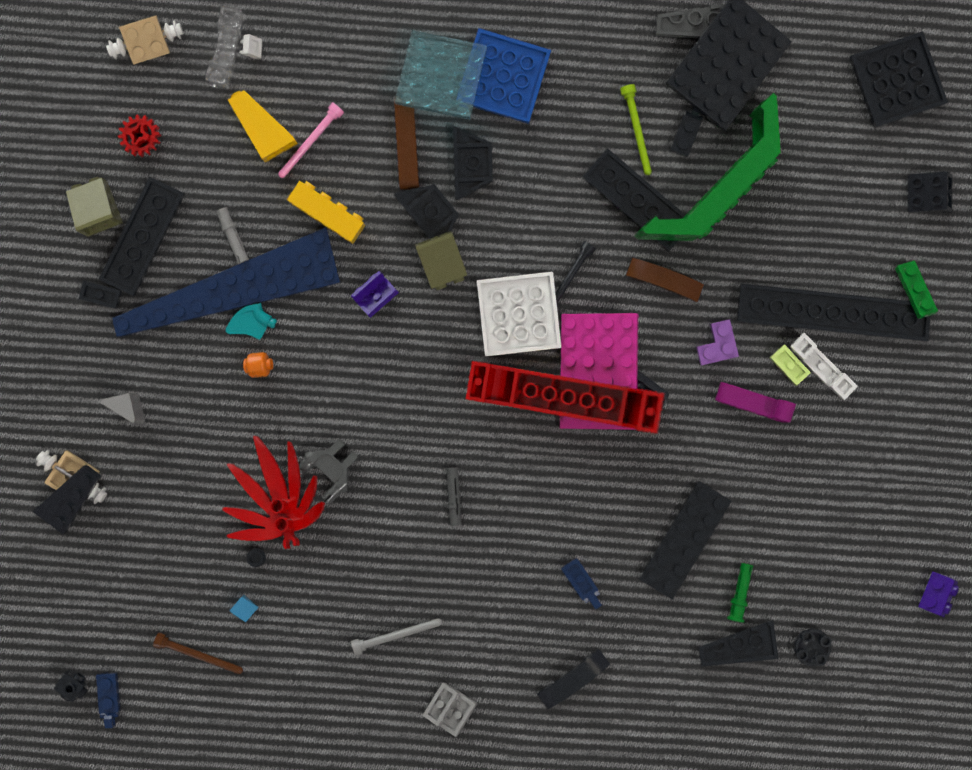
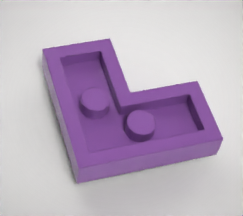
[696,319,739,366]

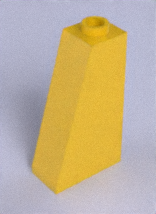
[228,90,298,162]

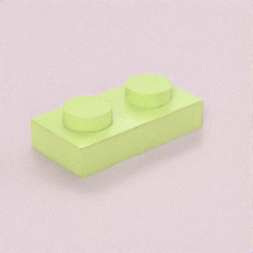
[770,345,811,386]

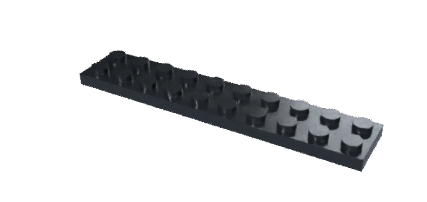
[736,283,931,342]

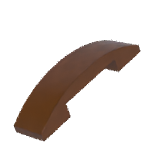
[626,258,704,302]

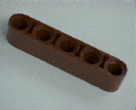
[394,97,419,190]

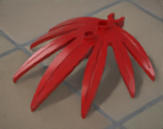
[222,436,325,549]

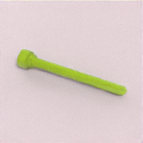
[620,84,652,175]

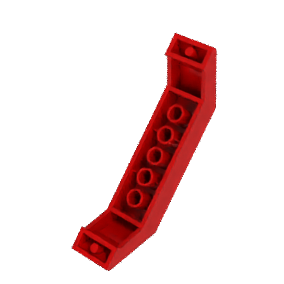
[466,361,664,434]

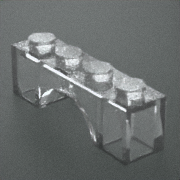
[205,5,245,90]

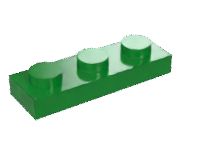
[895,260,938,319]

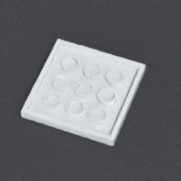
[477,272,561,357]

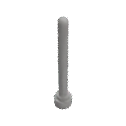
[351,618,442,656]

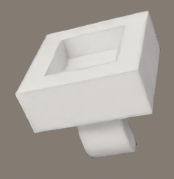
[239,34,262,59]

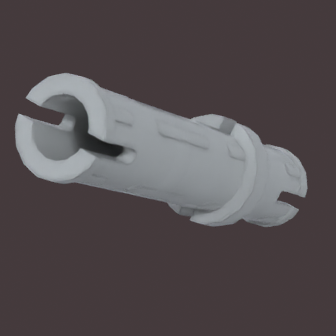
[216,207,249,264]

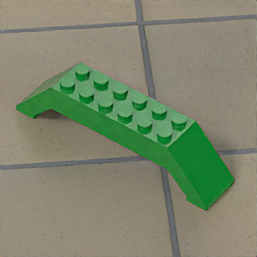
[634,93,781,241]

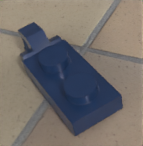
[561,557,602,609]
[96,672,120,729]

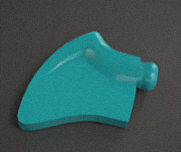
[225,303,277,340]

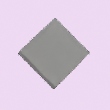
[422,682,478,737]

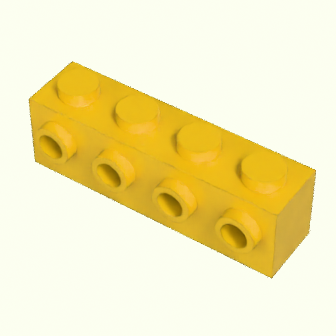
[287,180,365,244]

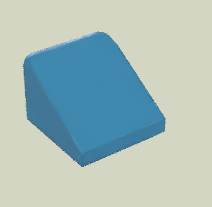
[230,595,259,622]

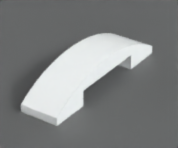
[790,333,858,400]

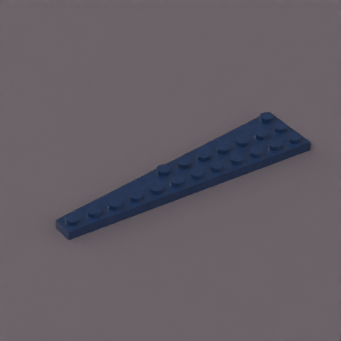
[112,227,340,337]

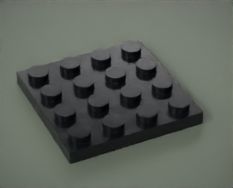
[849,31,948,129]

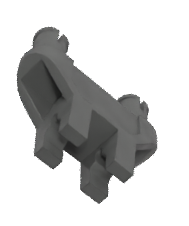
[299,439,359,505]

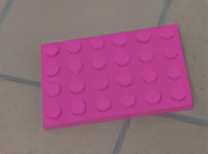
[560,313,639,430]

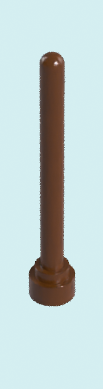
[153,632,243,674]

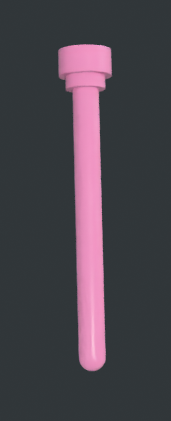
[278,102,344,178]

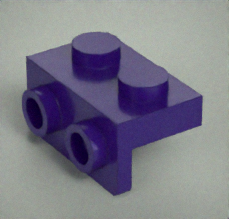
[351,271,399,318]
[918,571,959,617]

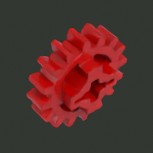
[118,114,161,157]

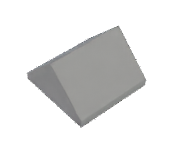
[100,393,145,424]

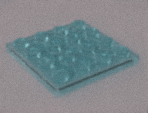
[395,30,487,120]

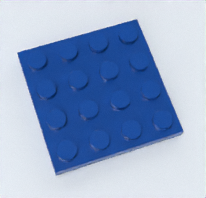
[456,28,551,124]

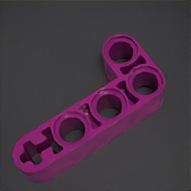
[715,382,796,423]

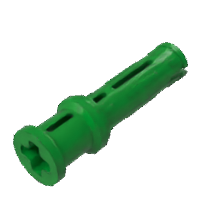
[727,563,753,623]

